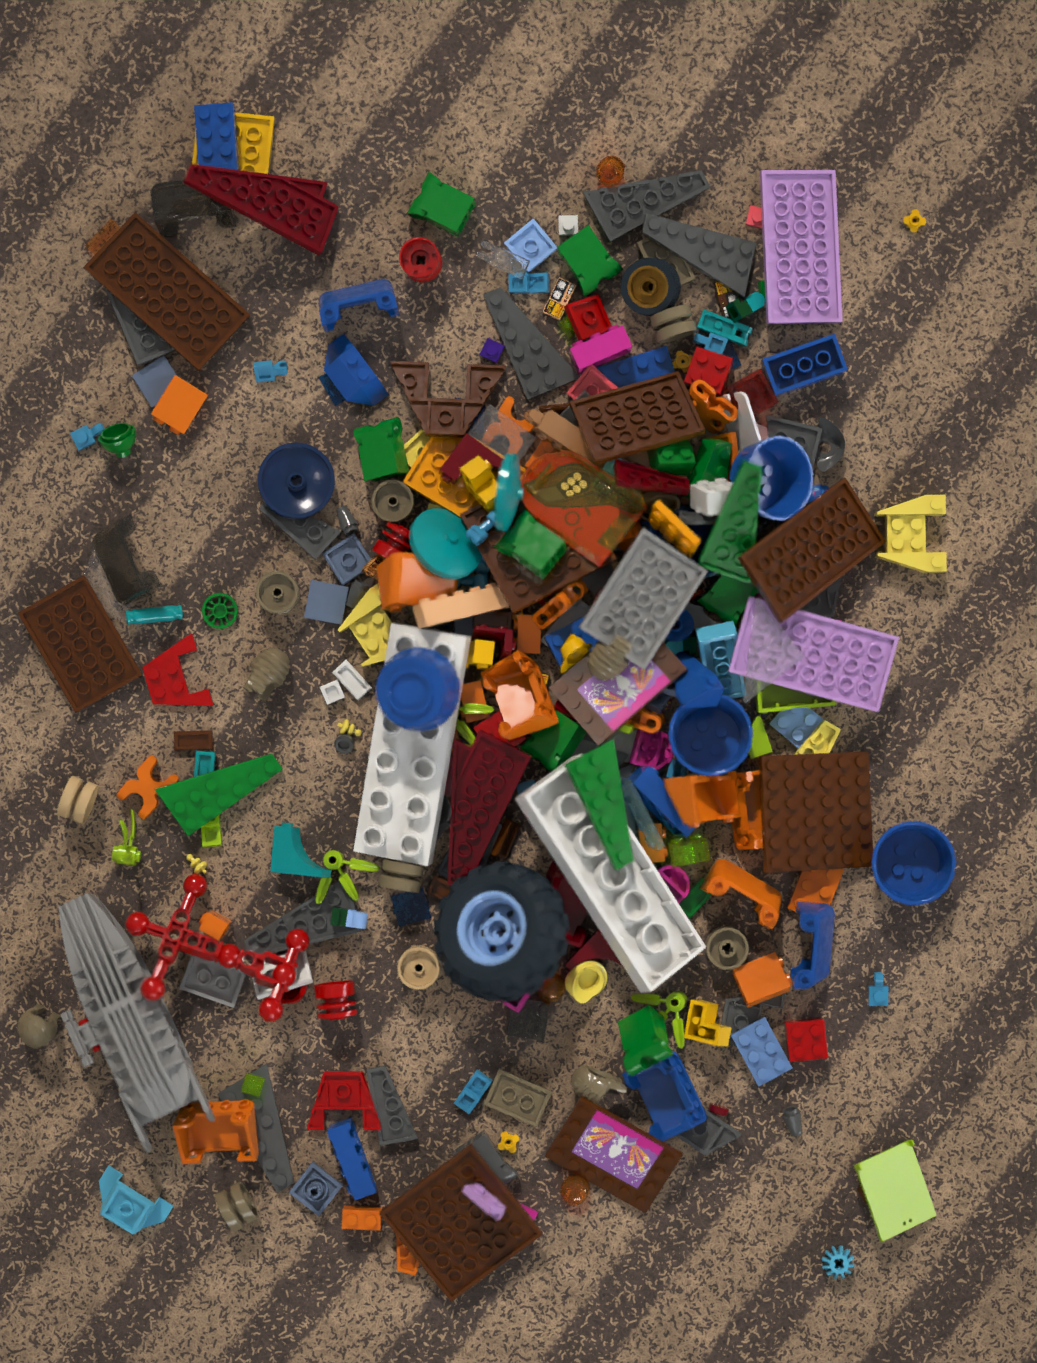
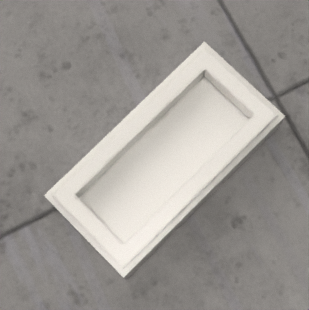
[332,660,372,700]

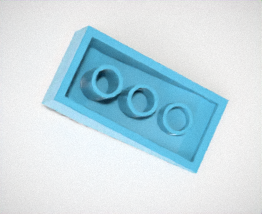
[695,621,746,698]

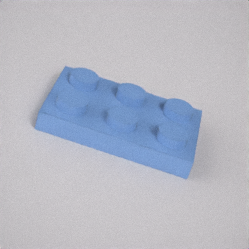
[731,1017,792,1086]

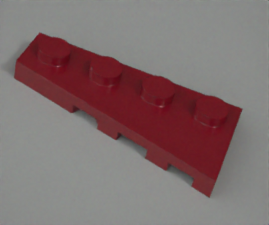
[613,459,690,495]

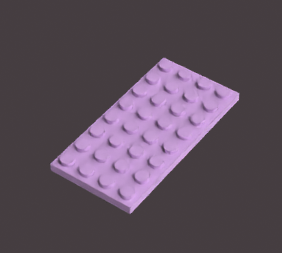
[760,170,843,324]
[728,597,899,712]

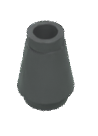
[336,506,359,536]
[346,579,369,609]
[782,1106,802,1137]

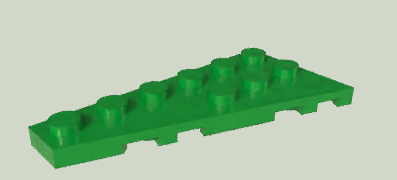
[697,460,762,585]
[564,739,633,870]
[155,753,283,836]

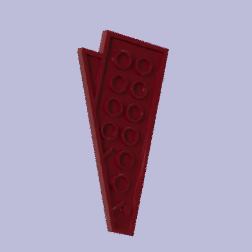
[182,164,339,256]
[447,729,532,885]

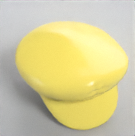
[565,960,608,1003]

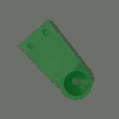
[406,172,476,237]
[556,225,624,297]
[353,417,409,482]
[495,510,567,579]
[696,574,758,627]
[520,710,587,772]
[618,1005,673,1076]

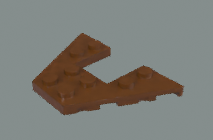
[391,361,505,438]

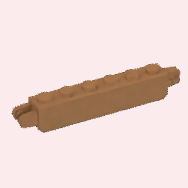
[524,409,630,472]

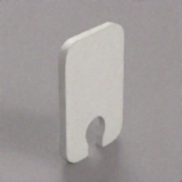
[720,392,761,450]

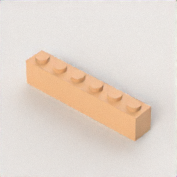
[413,582,510,629]

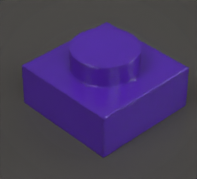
[479,338,505,364]

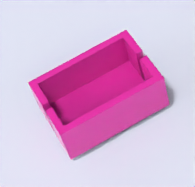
[569,325,632,375]

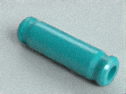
[126,605,183,625]

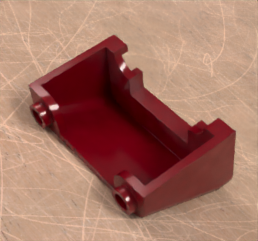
[545,859,587,948]

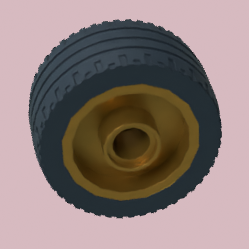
[621,258,681,316]

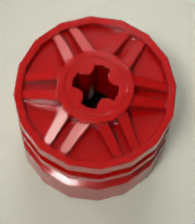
[399,237,443,283]
[372,522,412,558]
[314,980,357,1020]

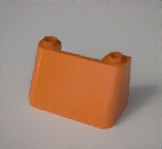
[377,553,459,613]
[481,650,558,740]
[732,770,763,850]
[663,771,741,828]
[699,859,782,929]

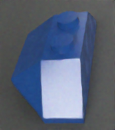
[324,333,389,406]

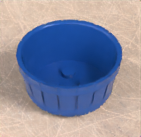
[730,436,813,520]
[376,647,461,731]
[669,695,753,776]
[872,821,956,905]

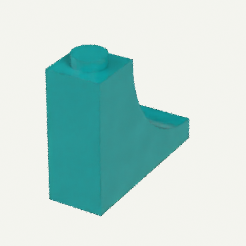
[270,822,331,877]

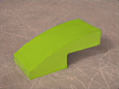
[201,815,222,848]

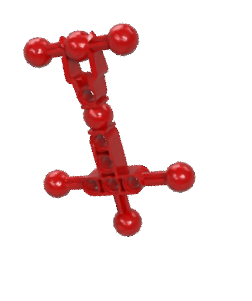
[125,874,310,1022]

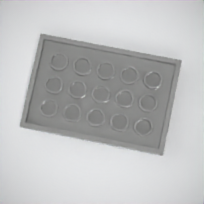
[579,528,708,670]

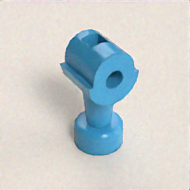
[465,511,496,546]
[458,574,489,589]

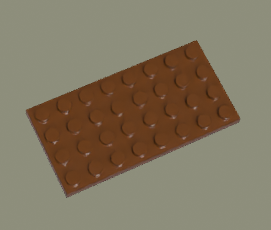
[83,212,250,371]
[738,478,886,623]

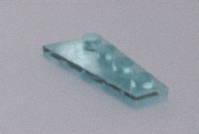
[620,777,665,850]

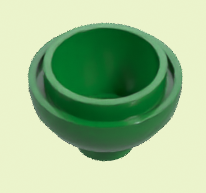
[98,423,137,458]

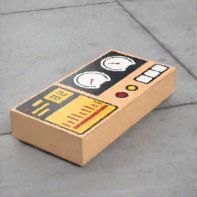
[543,277,576,321]

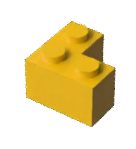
[460,455,498,513]
[466,639,495,670]
[684,999,732,1046]

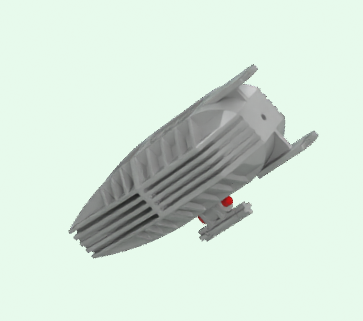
[58,893,215,1153]

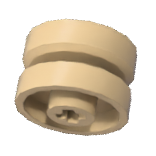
[57,776,99,824]
[397,945,441,990]

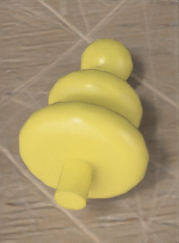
[337,719,362,736]
[186,854,207,874]

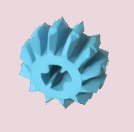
[822,1245,855,1279]

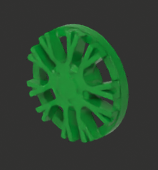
[202,593,238,629]

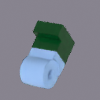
[330,907,368,929]

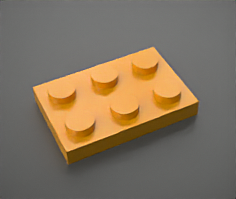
[648,500,700,559]

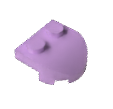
[462,1184,507,1220]

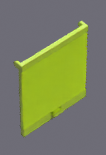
[854,1140,937,1242]

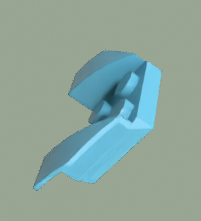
[99,1165,174,1235]

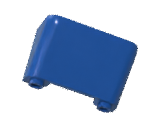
[318,279,399,332]
[790,901,835,989]
[622,1051,707,1142]

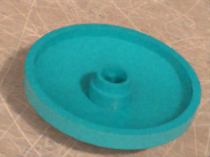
[495,453,524,532]
[409,508,482,579]

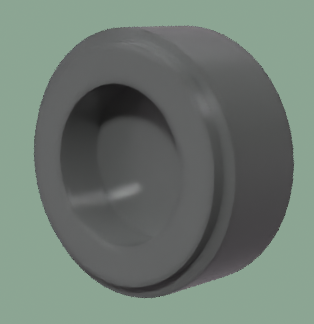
[334,733,354,754]

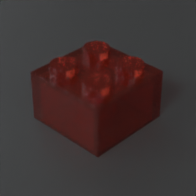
[724,369,779,417]

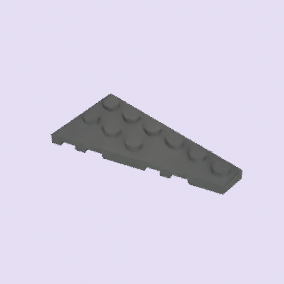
[582,170,711,243]
[483,287,579,401]

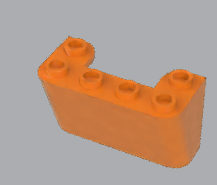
[173,1099,259,1164]

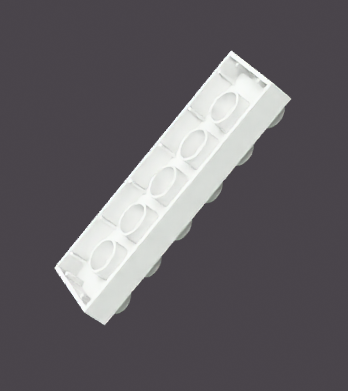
[353,622,471,866]
[515,754,706,993]

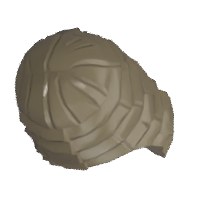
[587,636,633,681]
[243,647,290,702]
[17,1004,61,1049]
[571,1065,627,1105]

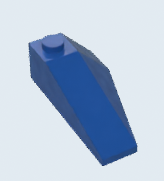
[673,651,724,708]

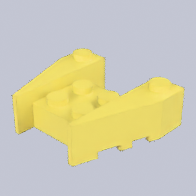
[874,495,947,573]
[338,583,392,667]

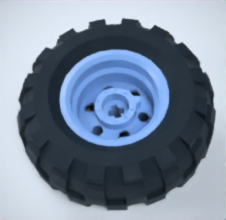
[433,862,569,1002]

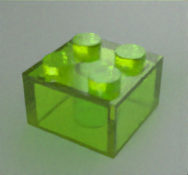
[666,833,711,867]

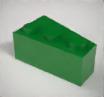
[680,439,732,499]

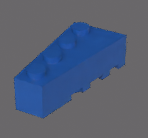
[327,1117,378,1200]

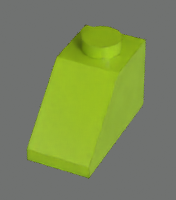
[747,715,773,759]

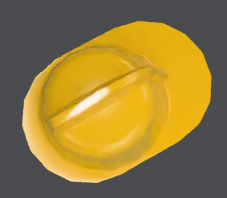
[560,634,592,674]

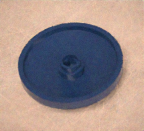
[258,443,335,519]

